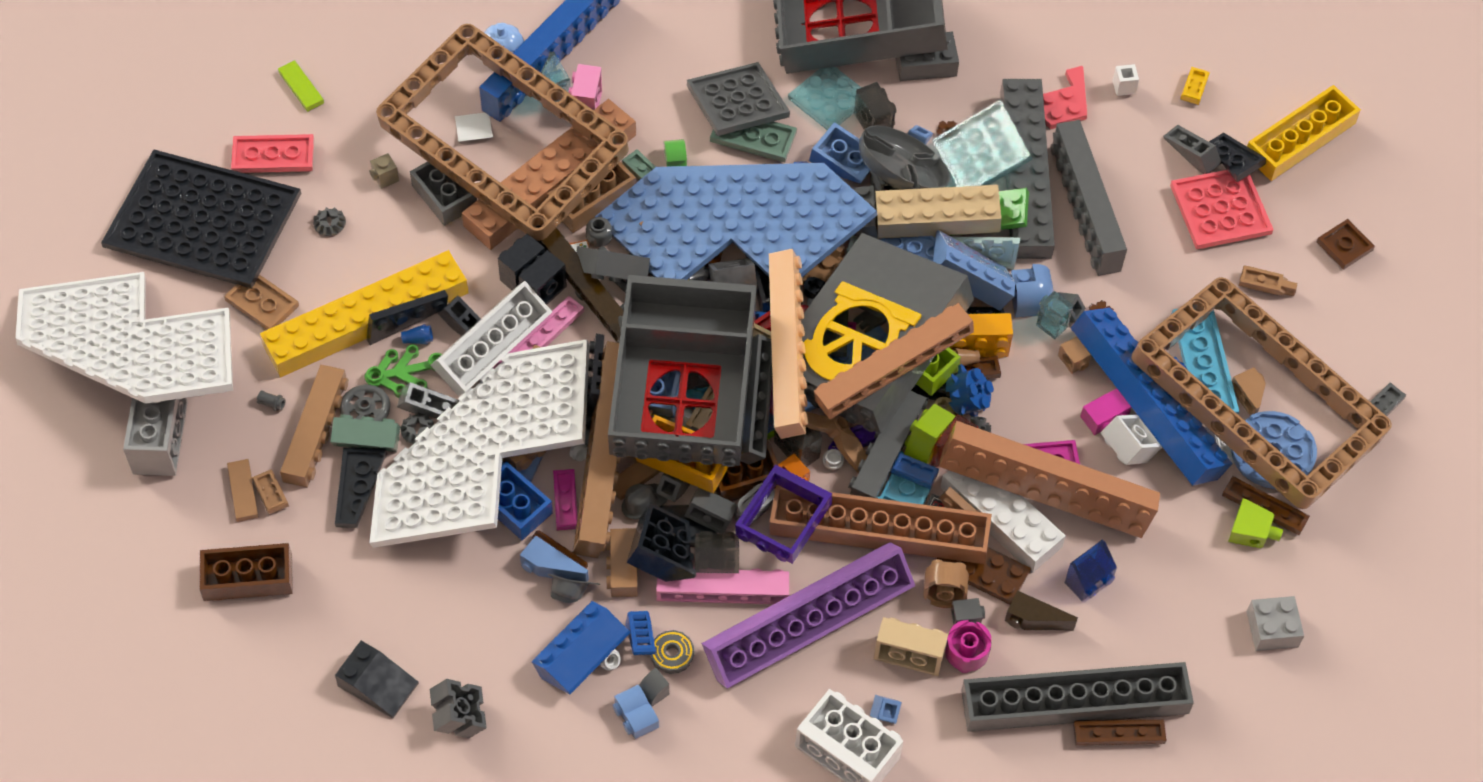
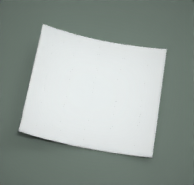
[455,112,493,142]

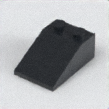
[335,640,419,718]

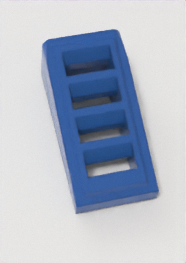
[625,611,656,655]

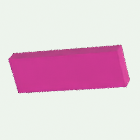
[553,469,577,531]

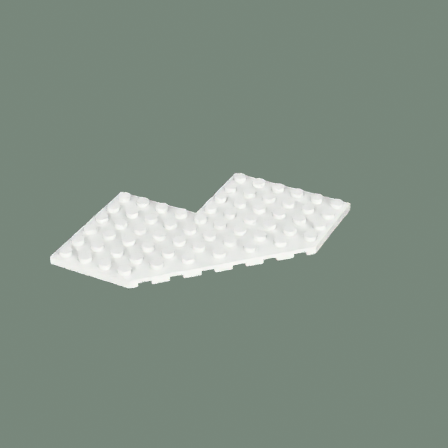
[16,272,233,404]
[369,339,590,548]

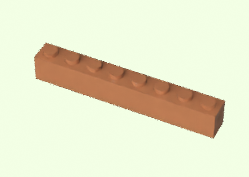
[814,303,974,420]

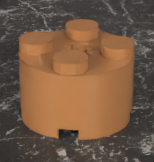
[923,559,969,608]

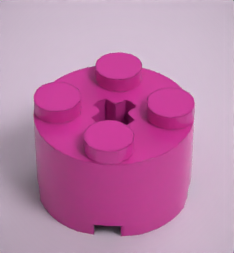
[945,620,992,673]

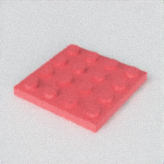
[1170,170,1273,250]

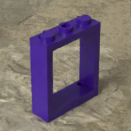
[735,465,832,564]

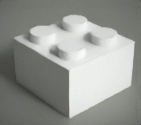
[1101,415,1162,465]

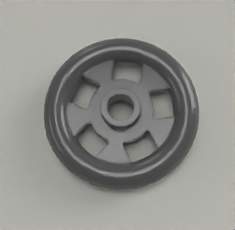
[340,384,390,421]

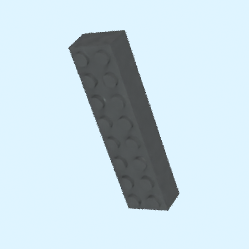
[1050,120,1127,276]

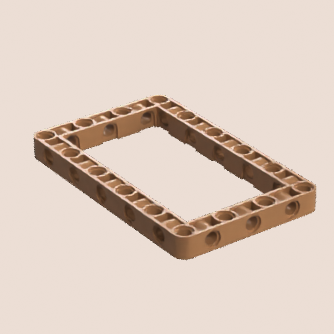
[376,23,629,241]
[1132,277,1392,509]

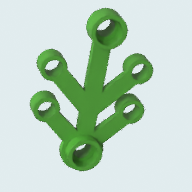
[365,344,442,398]

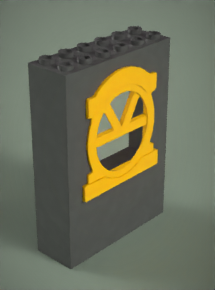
[772,233,974,434]

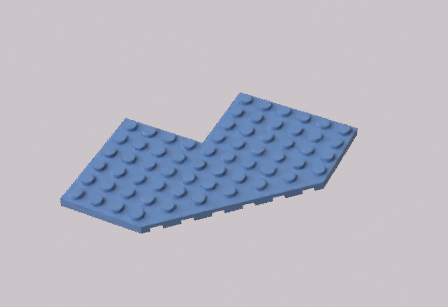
[595,163,878,280]

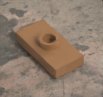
[251,469,289,515]

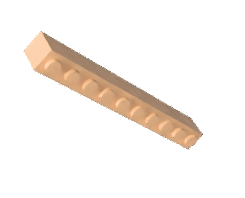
[769,249,808,439]

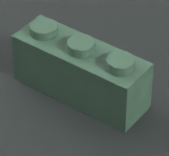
[330,415,400,452]

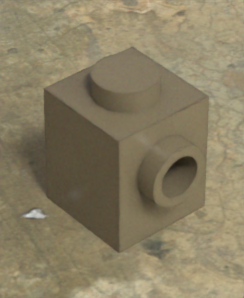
[369,153,399,189]

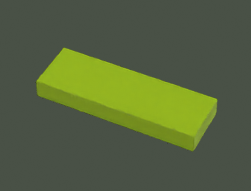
[278,60,324,112]

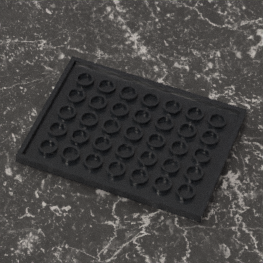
[101,149,302,289]

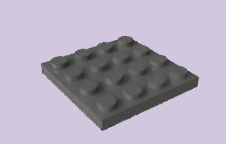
[687,62,790,136]

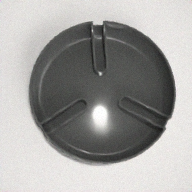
[859,125,951,190]

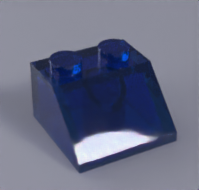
[1064,539,1117,601]

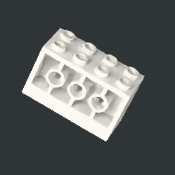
[795,689,903,782]

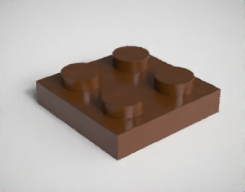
[1316,219,1375,270]

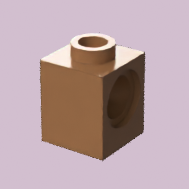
[1058,336,1091,374]

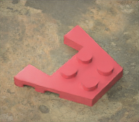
[1043,66,1087,129]

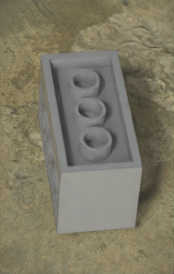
[123,398,188,476]

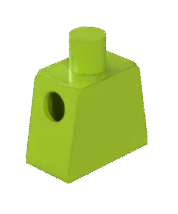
[1228,498,1283,548]

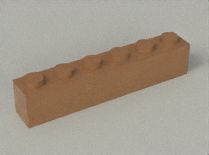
[280,364,349,488]

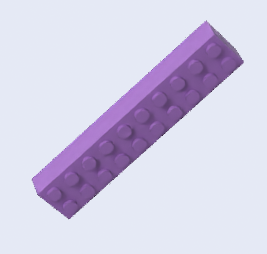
[701,542,916,688]

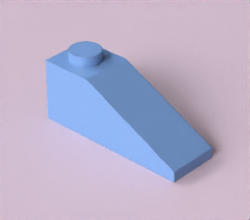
[520,536,589,582]

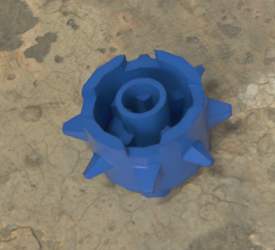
[946,364,994,417]

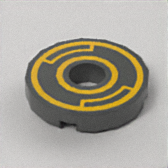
[650,630,694,674]

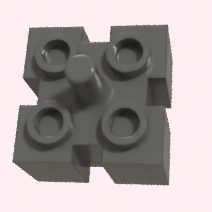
[429,679,487,738]

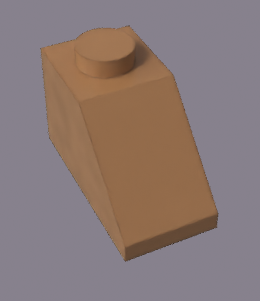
[1232,367,1266,415]

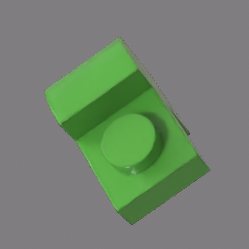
[663,139,687,167]

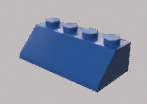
[531,601,630,695]

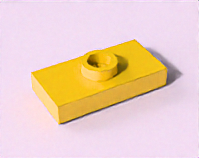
[1180,66,1210,105]

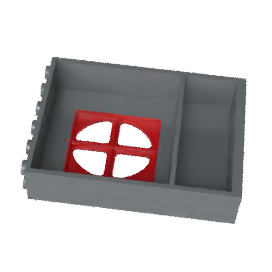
[773,0,948,74]
[608,275,757,467]

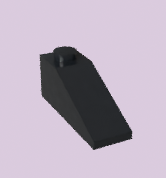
[438,295,481,336]

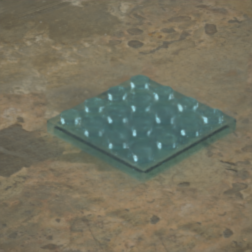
[932,99,1032,187]

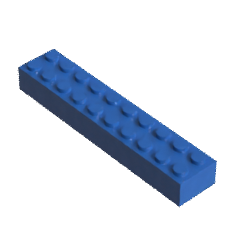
[479,0,620,122]
[1071,308,1233,486]

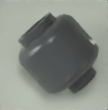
[586,217,612,247]

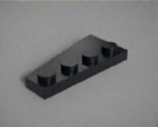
[366,290,448,345]
[586,333,604,416]
[335,447,387,528]

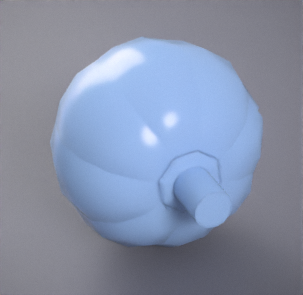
[484,23,524,59]

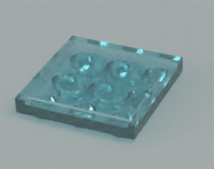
[788,67,871,130]

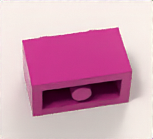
[1080,388,1132,436]

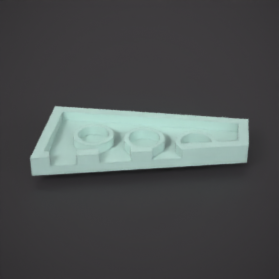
[952,237,1020,270]

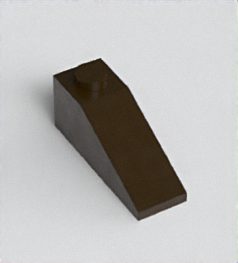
[1005,590,1078,631]

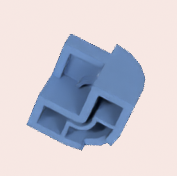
[1010,264,1054,318]

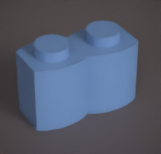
[613,685,659,739]

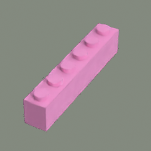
[656,567,789,604]

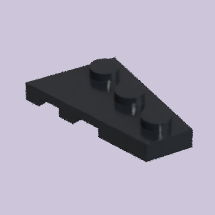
[1209,132,1266,182]

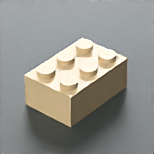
[874,617,948,676]

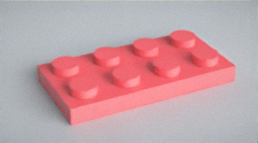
[231,134,314,173]

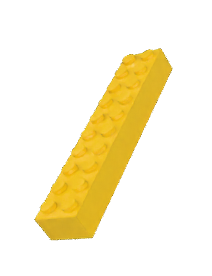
[260,250,469,378]

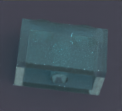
[1036,291,1074,339]

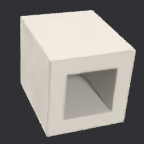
[1112,64,1139,96]

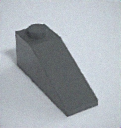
[1163,125,1222,174]
[397,382,459,419]

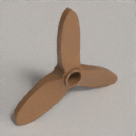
[805,411,868,473]

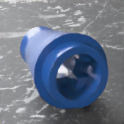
[401,324,433,345]

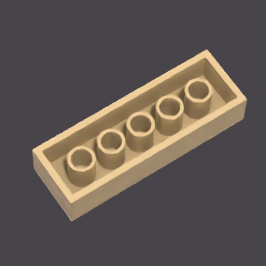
[876,185,1001,239]

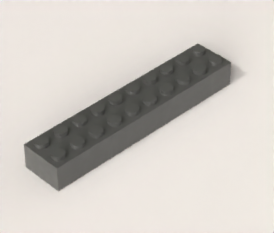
[1000,79,1055,259]
[961,662,1194,732]

